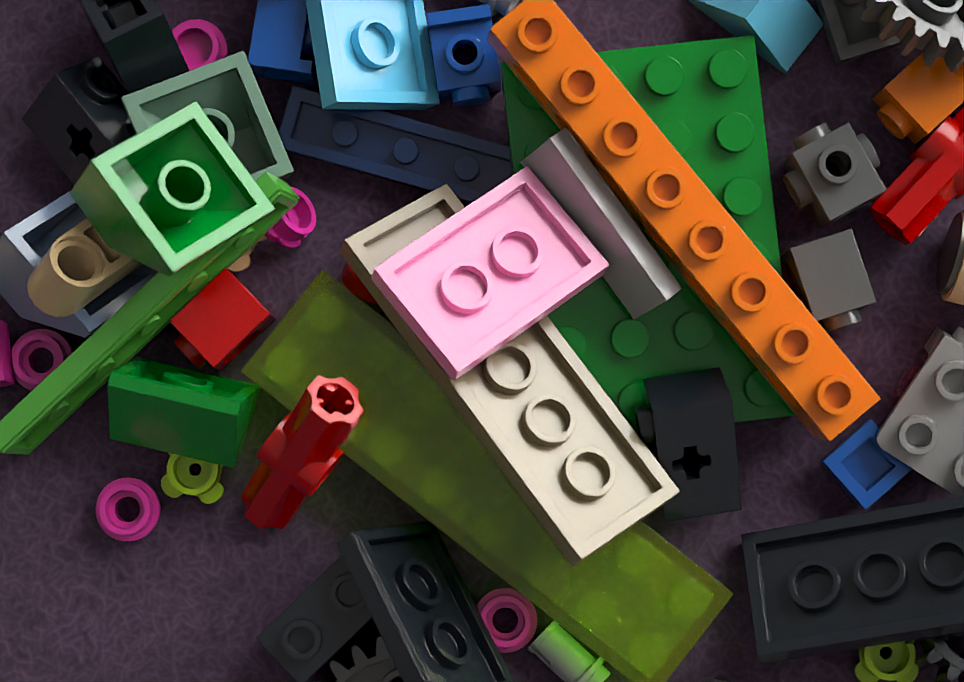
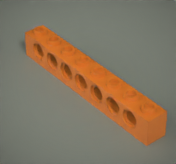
[487,0,881,441]

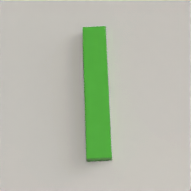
[0,171,300,455]

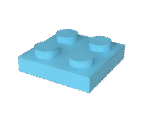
[305,0,440,110]

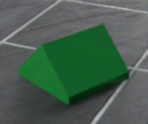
[108,357,261,468]

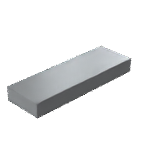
[521,127,682,320]

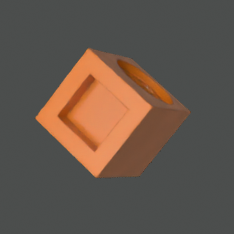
[872,52,964,144]

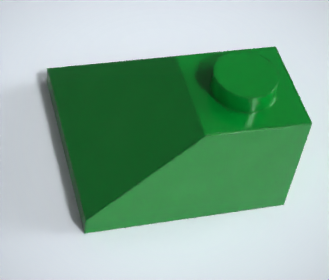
[70,102,275,277]

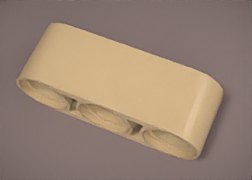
[27,218,142,317]

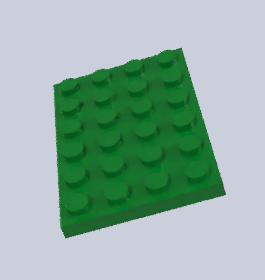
[500,35,795,434]

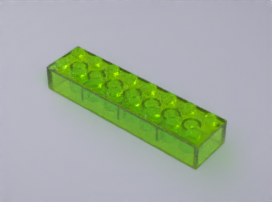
[241,270,734,682]

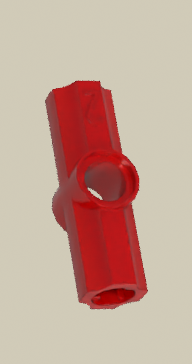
[867,105,964,246]
[241,375,364,530]

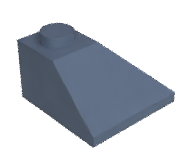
[0,191,159,338]

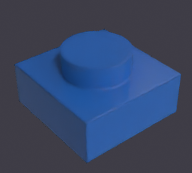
[819,419,912,510]

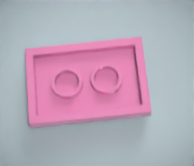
[371,166,610,381]

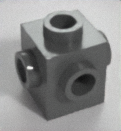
[782,123,887,229]

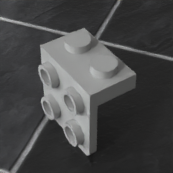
[876,326,964,496]

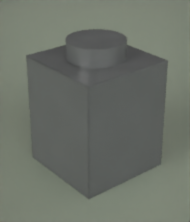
[781,229,876,332]

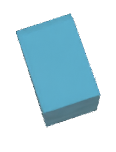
[688,0,823,75]

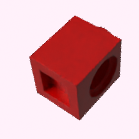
[170,268,276,371]

